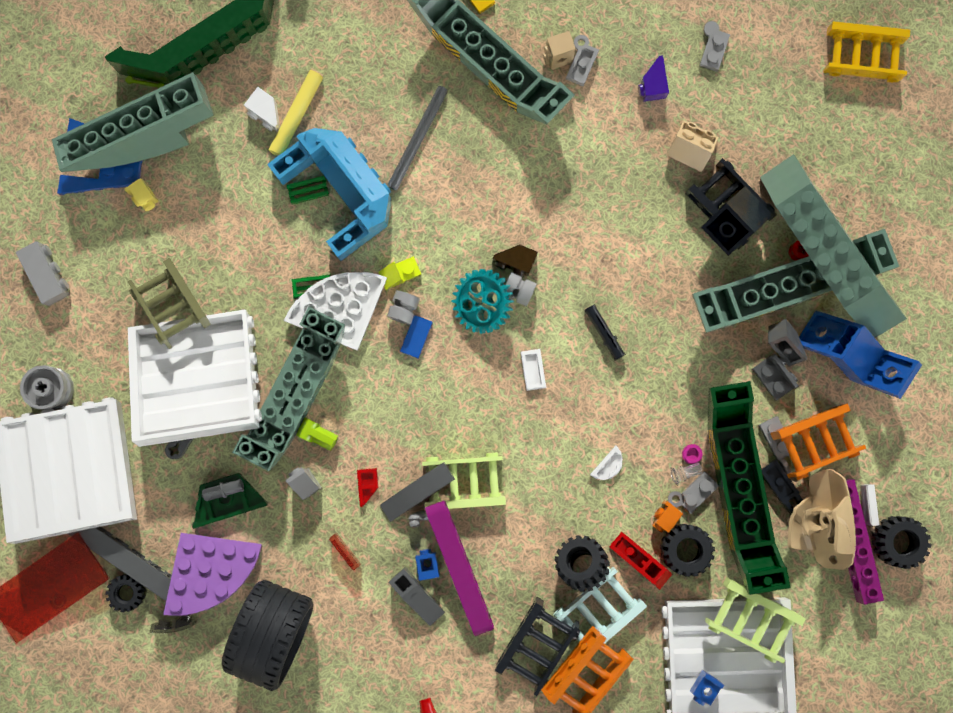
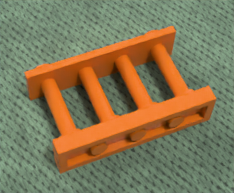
[770,403,866,480]
[541,626,634,713]

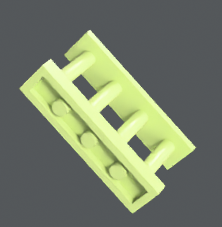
[422,452,506,511]
[705,577,806,664]

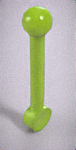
[125,76,165,89]

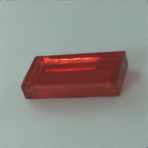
[329,533,361,570]

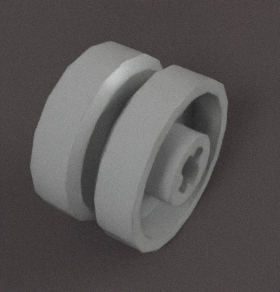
[20,365,74,410]

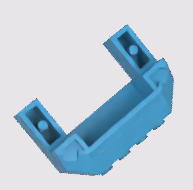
[267,128,391,261]

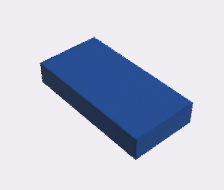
[400,315,433,359]

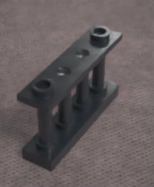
[685,158,777,250]
[495,597,581,696]

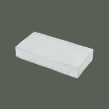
[521,349,546,391]
[860,484,879,526]

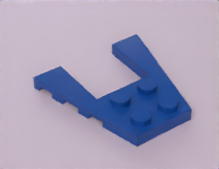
[57,118,143,195]

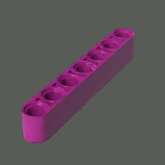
[425,500,494,637]

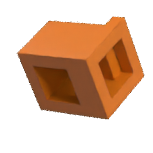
[652,500,683,533]

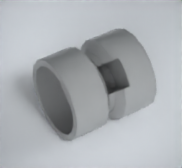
[506,273,537,307]
[387,290,420,325]

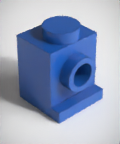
[415,549,440,581]
[690,670,724,706]

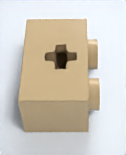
[543,31,576,70]

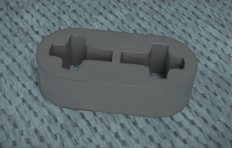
[165,438,194,459]

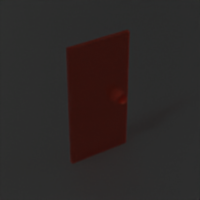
[0,532,110,644]

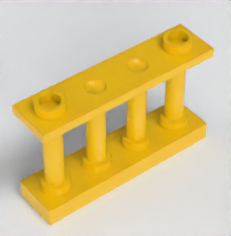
[823,21,910,83]

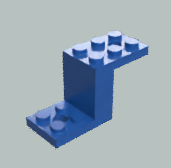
[799,310,922,399]

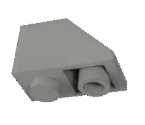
[286,467,322,500]

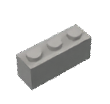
[16,241,70,306]

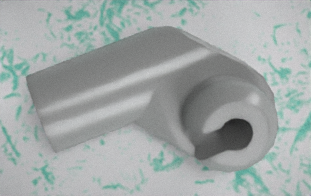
[408,510,429,527]

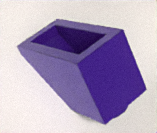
[638,55,669,102]

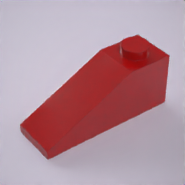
[609,532,673,590]

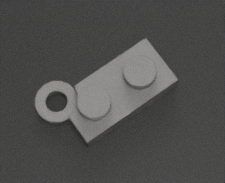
[566,35,599,86]
[668,471,719,514]

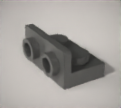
[752,354,799,401]

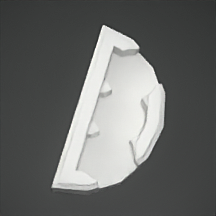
[590,445,622,480]

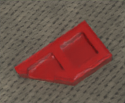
[357,468,379,507]

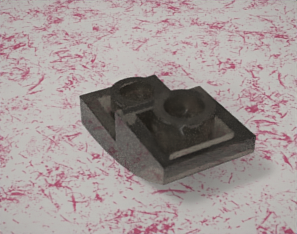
[150,615,197,633]

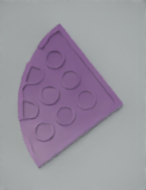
[163,533,262,616]

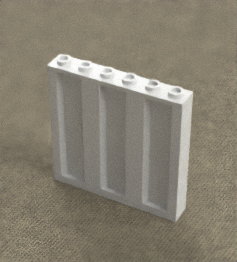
[128,310,262,447]
[0,398,137,544]
[661,597,797,713]

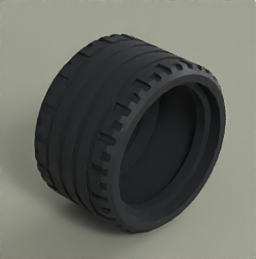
[221,580,314,691]

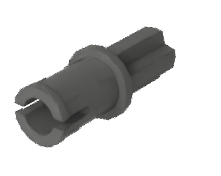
[202,479,244,501]

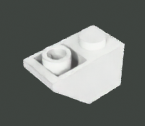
[244,87,280,132]

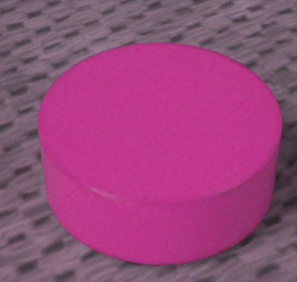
[682,444,703,464]

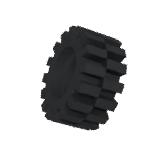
[105,574,146,613]

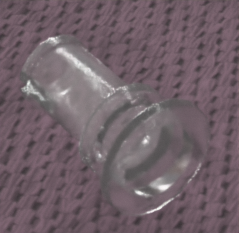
[670,462,703,486]

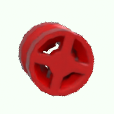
[788,240,809,261]

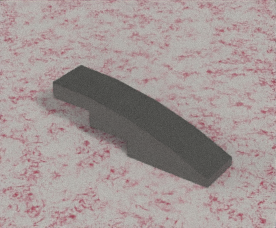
[380,462,455,522]

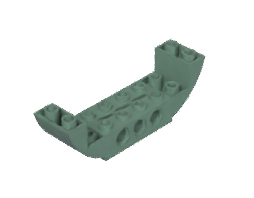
[232,307,345,471]

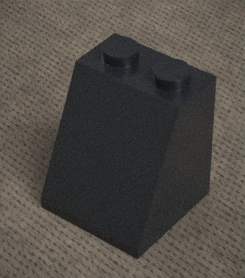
[701,186,773,256]

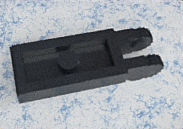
[761,460,803,515]

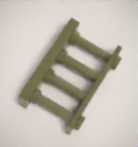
[128,258,211,349]

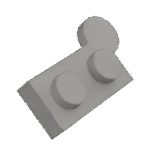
[699,21,730,72]

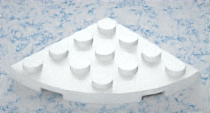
[284,272,387,351]

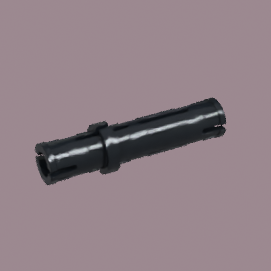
[584,304,626,361]

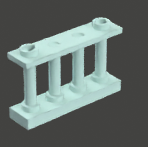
[553,567,647,643]

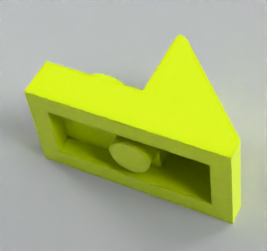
[378,256,421,290]

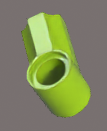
[296,417,339,451]

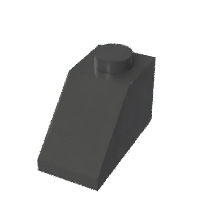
[768,319,807,366]

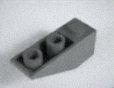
[388,566,445,626]

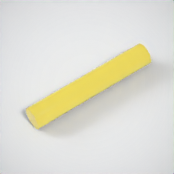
[268,70,323,156]

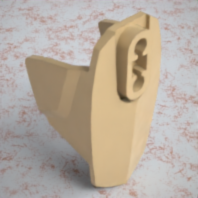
[788,469,856,570]

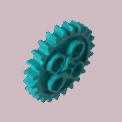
[452,269,514,334]

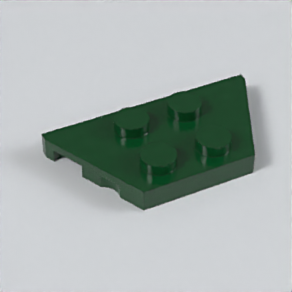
[192,473,269,529]

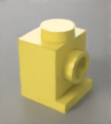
[125,178,158,211]

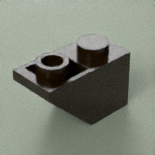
[492,244,538,277]

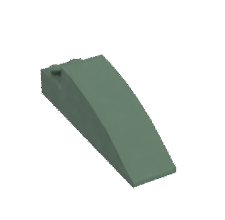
[52,72,214,172]

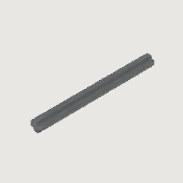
[388,86,447,190]

